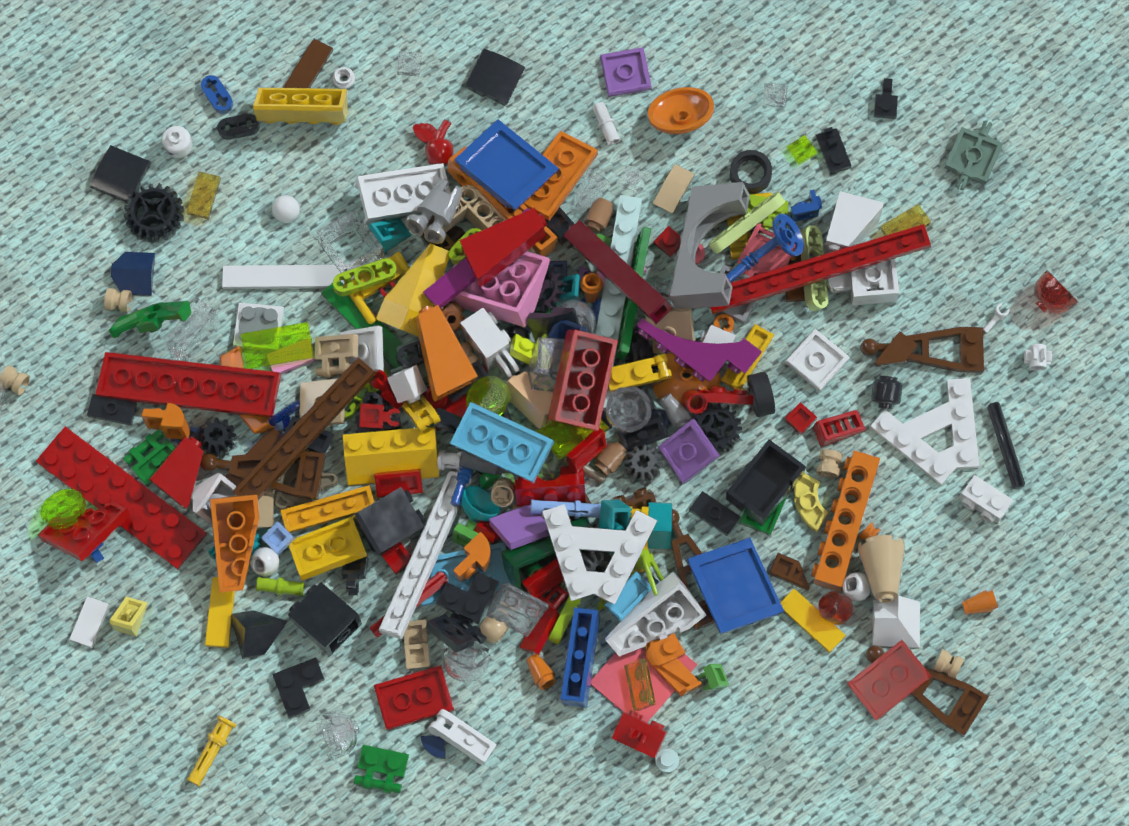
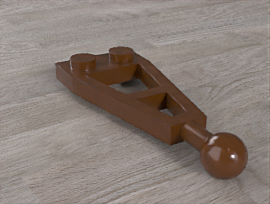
[860,327,984,373]
[200,451,326,500]
[671,509,715,631]
[866,645,989,737]

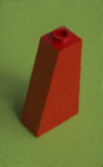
[459,208,547,287]

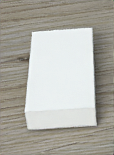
[70,597,110,648]

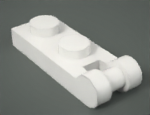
[428,709,497,766]

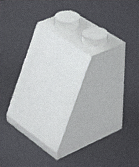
[824,191,884,254]

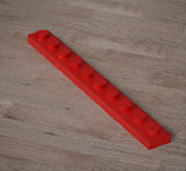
[710,224,931,314]

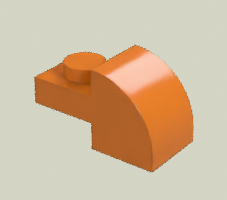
[141,403,190,440]
[453,532,491,582]

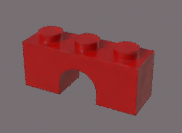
[515,467,586,507]

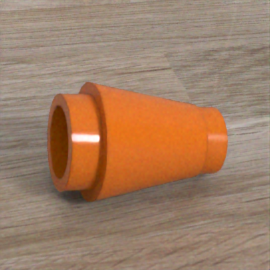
[580,273,603,303]
[962,590,998,615]
[526,654,556,690]

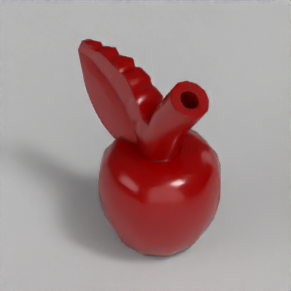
[413,119,454,166]

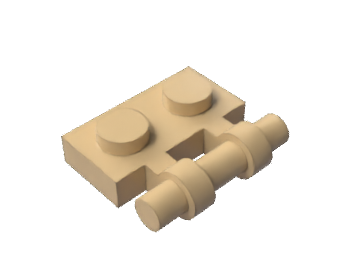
[315,334,358,378]

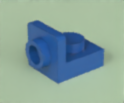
[790,190,822,222]

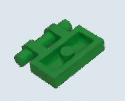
[123,429,175,487]
[354,745,409,794]

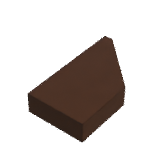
[769,552,810,591]

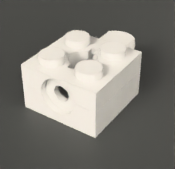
[827,259,899,306]
[461,308,519,378]

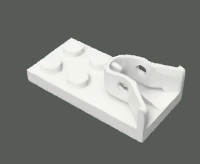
[354,163,451,226]

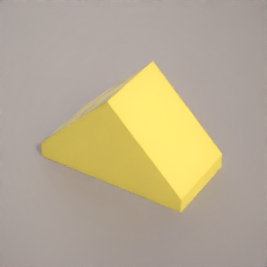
[110,596,148,637]

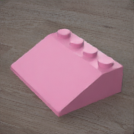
[450,251,550,327]

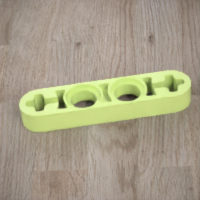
[708,192,785,254]
[801,225,828,312]

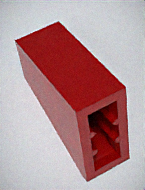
[149,436,204,509]

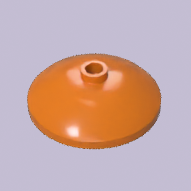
[648,87,714,135]
[653,353,720,413]

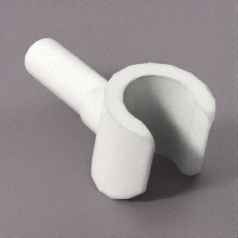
[983,303,1010,333]

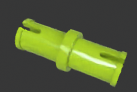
[256,577,305,597]

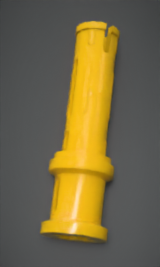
[187,715,237,787]

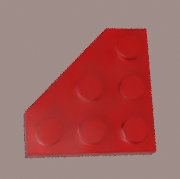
[38,501,131,561]

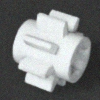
[1024,344,1052,371]

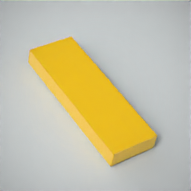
[720,324,774,389]
[205,577,235,648]
[780,589,846,653]

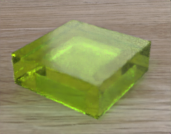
[786,135,818,165]

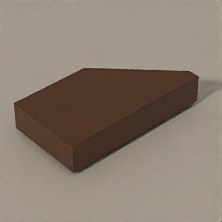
[874,331,918,367]

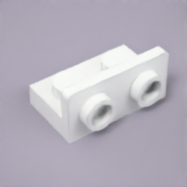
[959,475,1013,524]

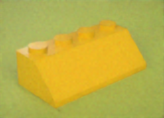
[253,88,348,125]
[343,426,440,486]

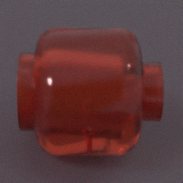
[819,591,853,625]

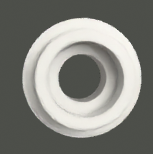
[333,67,355,89]

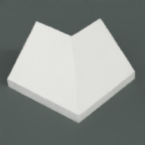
[193,473,237,526]
[872,596,920,648]

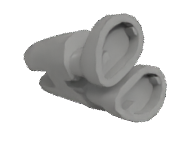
[405,179,463,244]

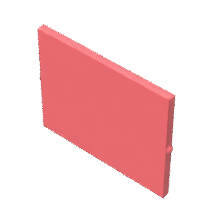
[591,647,697,722]

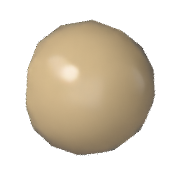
[480,614,509,644]

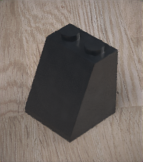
[352,487,425,555]
[288,582,362,657]

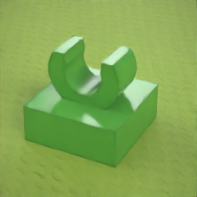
[452,520,478,547]
[698,664,729,690]

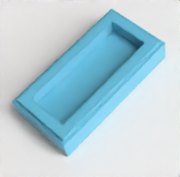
[603,571,652,622]

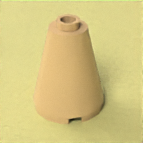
[858,535,905,603]

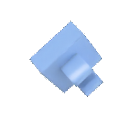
[261,521,295,555]

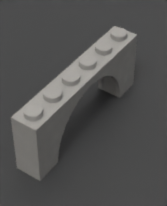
[669,182,750,308]

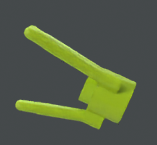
[630,548,664,596]

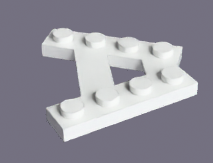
[870,378,979,486]
[542,504,657,605]

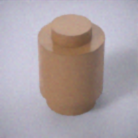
[584,198,613,233]
[594,442,627,477]

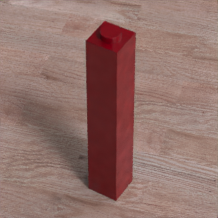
[563,220,672,325]

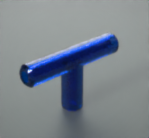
[268,400,300,432]

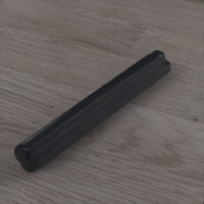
[987,402,1025,489]

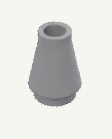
[659,393,691,428]

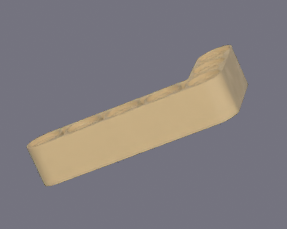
[424,185,539,255]

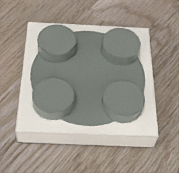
[233,303,284,351]

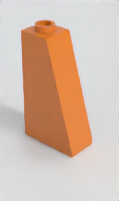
[415,305,478,402]

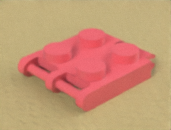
[737,223,796,277]

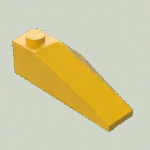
[376,243,449,337]

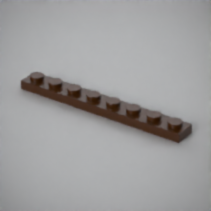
[232,357,376,500]

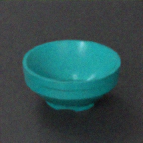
[461,486,501,522]

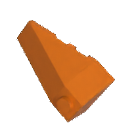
[210,495,259,593]

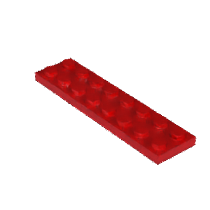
[95,352,282,418]
[36,426,207,570]

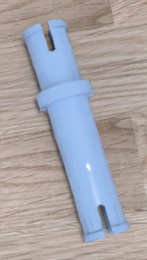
[530,499,601,519]

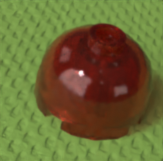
[1034,270,1078,314]

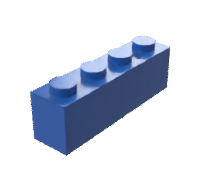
[561,607,601,708]

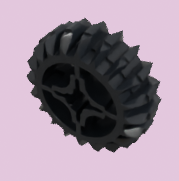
[124,183,185,243]

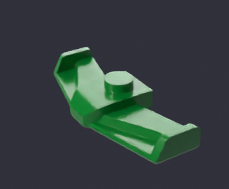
[109,301,192,338]

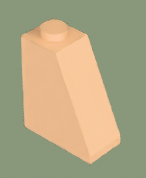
[504,372,555,431]

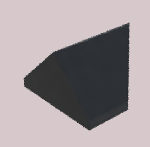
[231,610,288,659]

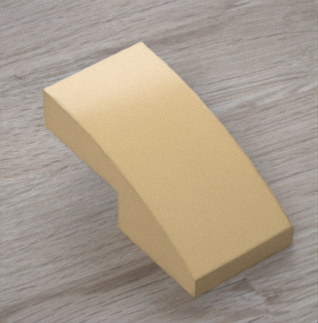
[653,164,695,214]
[257,489,275,530]
[404,619,430,669]

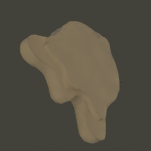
[274,460,339,510]

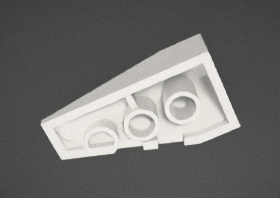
[605,572,706,656]

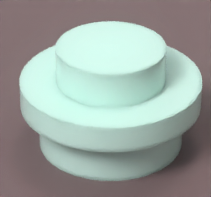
[656,749,679,773]

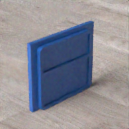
[454,119,559,211]
[687,538,784,635]

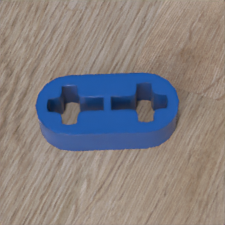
[201,75,233,114]

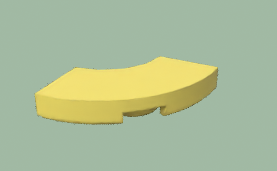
[794,473,829,533]

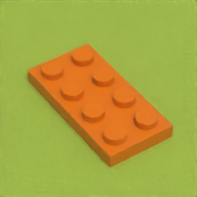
[523,130,598,221]

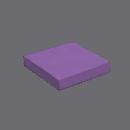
[600,47,652,97]
[658,419,720,484]
[489,505,550,550]

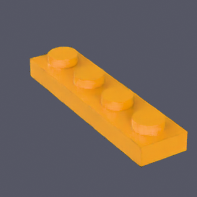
[280,485,374,533]

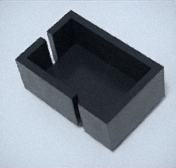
[725,439,806,527]

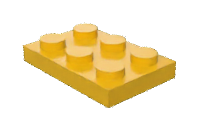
[288,517,367,581]

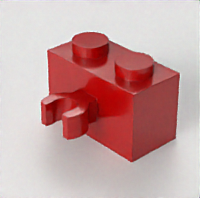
[612,710,668,758]

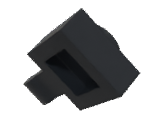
[874,78,898,119]
[629,326,654,363]
[341,556,369,595]

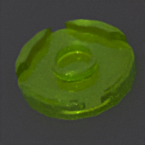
[466,376,511,415]
[40,489,86,529]

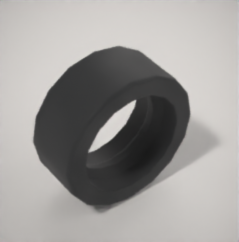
[730,150,772,194]
[747,372,775,417]

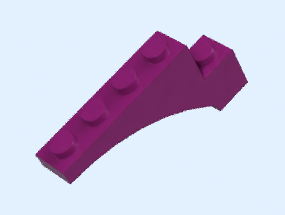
[636,318,762,382]

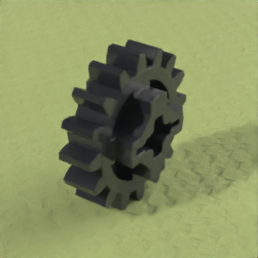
[534,264,567,312]
[694,403,742,453]

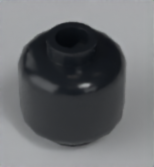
[871,376,903,409]

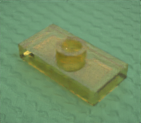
[187,172,221,220]

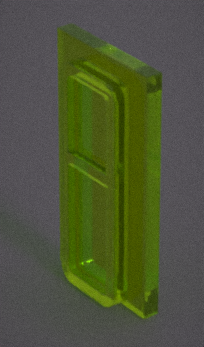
[241,322,314,369]
[536,420,609,460]

